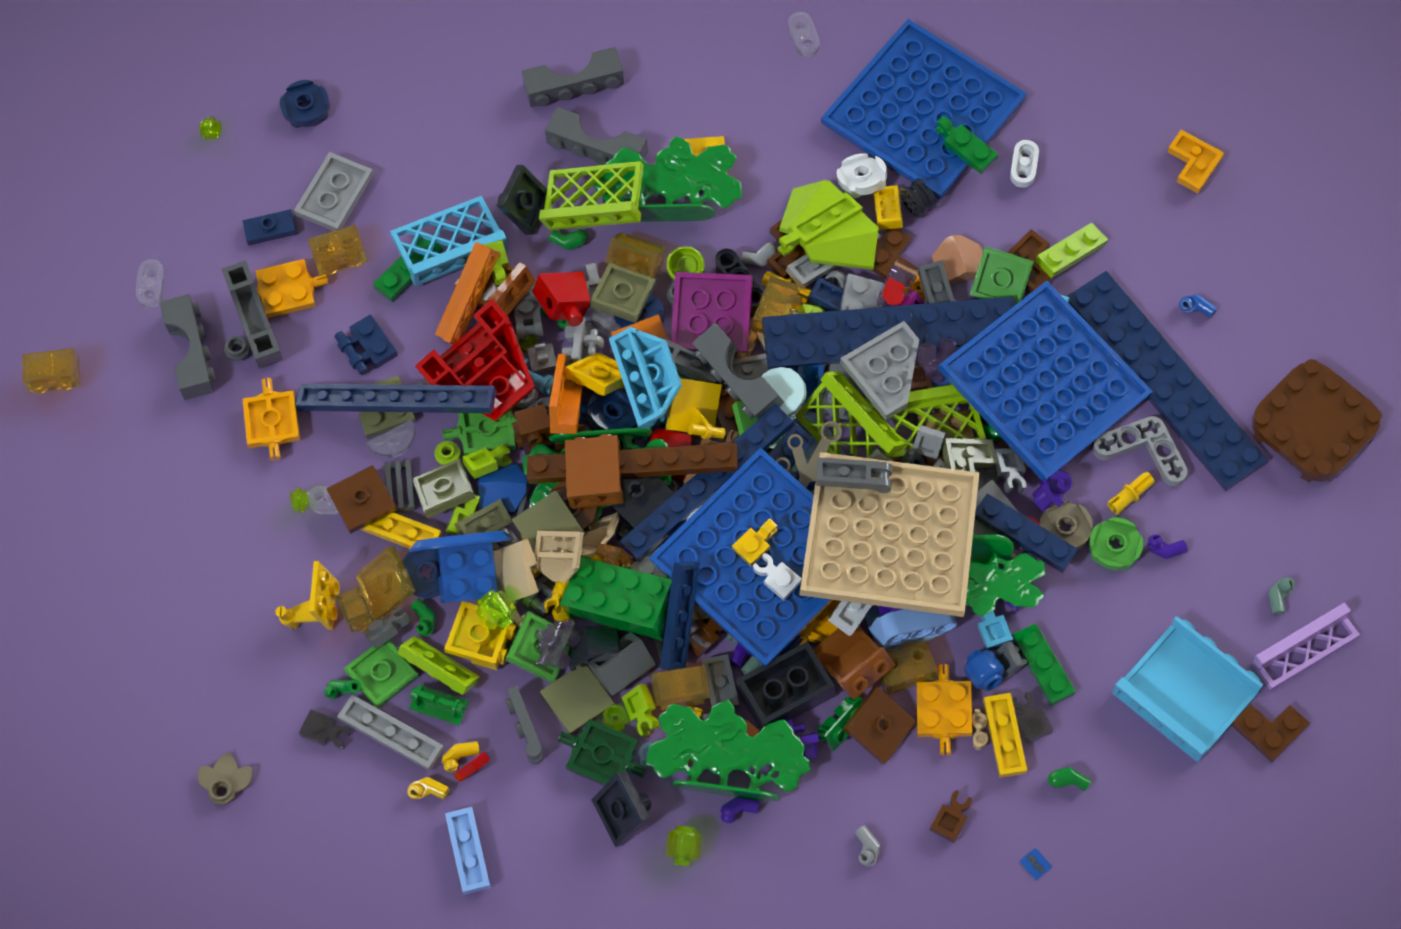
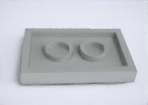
[294,152,374,233]

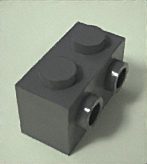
[588,632,656,696]

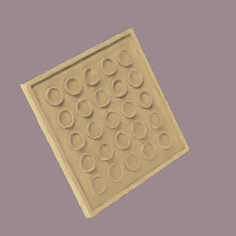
[800,452,979,617]

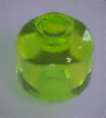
[476,589,516,630]
[665,825,703,866]

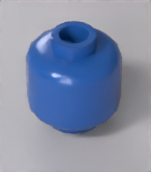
[964,650,1004,691]

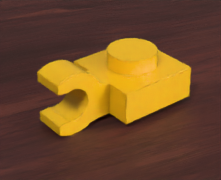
[732,519,778,567]

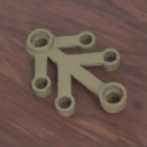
[776,421,842,495]

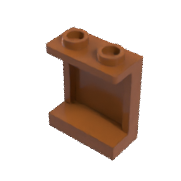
[454,263,536,316]
[565,434,624,509]
[813,625,895,700]

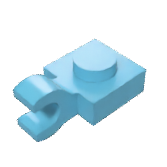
[977,611,1013,650]

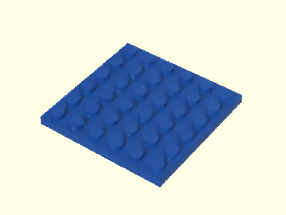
[821,19,1027,200]
[937,281,1153,480]
[649,448,833,667]

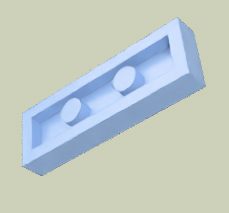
[445,807,491,895]

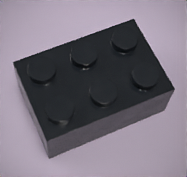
[736,641,835,730]

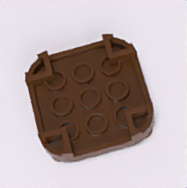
[1251,359,1382,483]

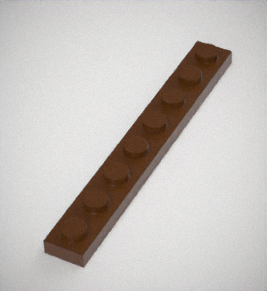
[527,443,738,484]

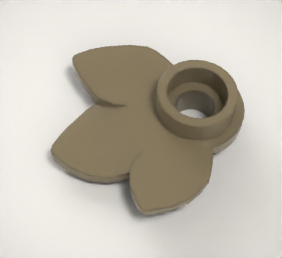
[198,752,253,805]

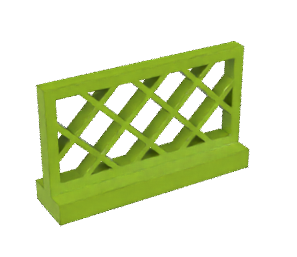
[539,161,644,230]
[795,371,907,459]
[870,385,986,460]

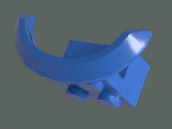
[408,531,513,603]

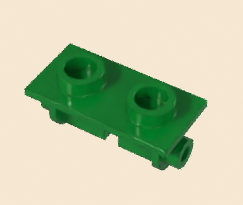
[409,684,469,726]
[818,696,863,751]

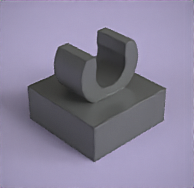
[994,642,1027,680]

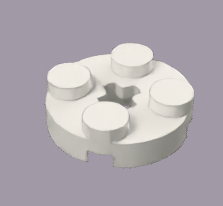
[837,154,887,198]

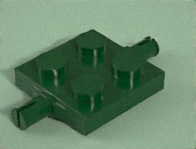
[558,719,647,786]

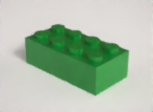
[560,557,672,641]

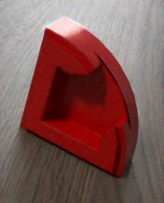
[453,751,490,782]

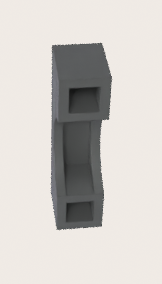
[521,47,624,107]
[545,107,648,165]
[222,260,283,369]
[159,294,217,400]
[693,322,785,419]

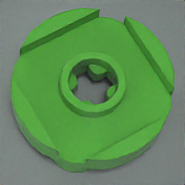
[1089,517,1143,571]

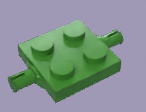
[442,411,516,456]

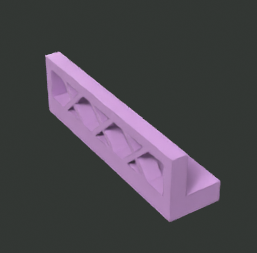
[1252,602,1360,691]

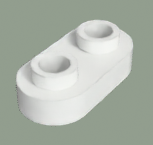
[1010,140,1039,188]

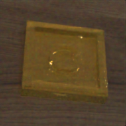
[355,546,415,620]

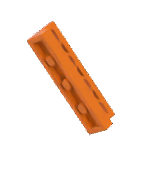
[434,242,500,344]
[549,354,584,434]

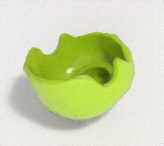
[666,247,705,281]

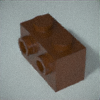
[512,404,555,455]

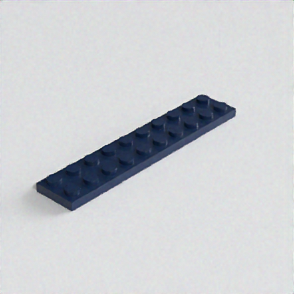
[1067,271,1268,491]
[761,297,1015,369]

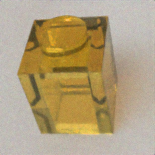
[336,586,375,633]

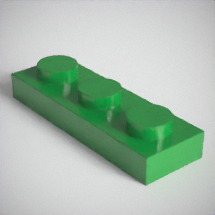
[373,237,443,303]
[1012,623,1076,706]

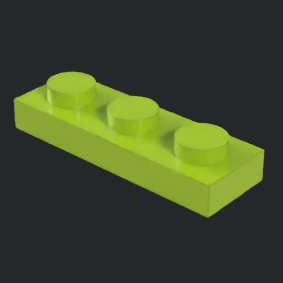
[1035,222,1108,279]
[397,635,480,695]

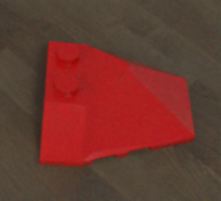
[415,299,535,422]

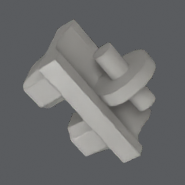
[562,316,604,364]

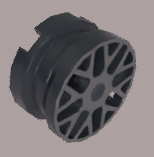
[900,178,937,219]

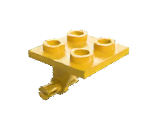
[665,378,725,439]
[275,561,340,630]

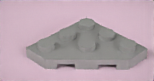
[840,321,919,420]

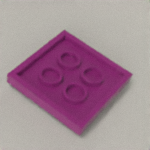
[671,272,753,353]

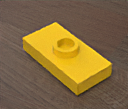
[874,185,903,230]

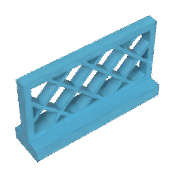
[390,196,507,287]

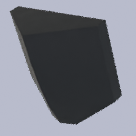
[569,626,620,671]

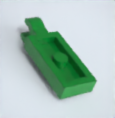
[935,116,998,175]

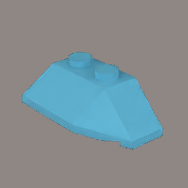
[609,327,682,428]

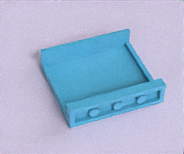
[1112,616,1263,763]

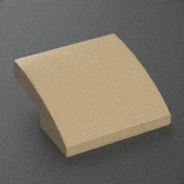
[493,539,539,606]

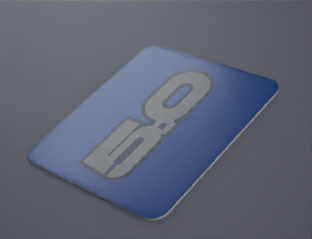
[1020,848,1052,880]

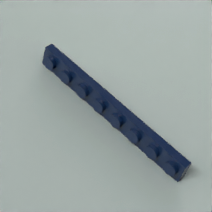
[295,384,497,413]
[620,404,794,562]

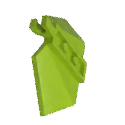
[778,180,878,270]

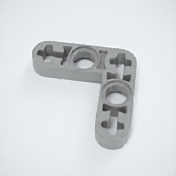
[1092,416,1188,487]

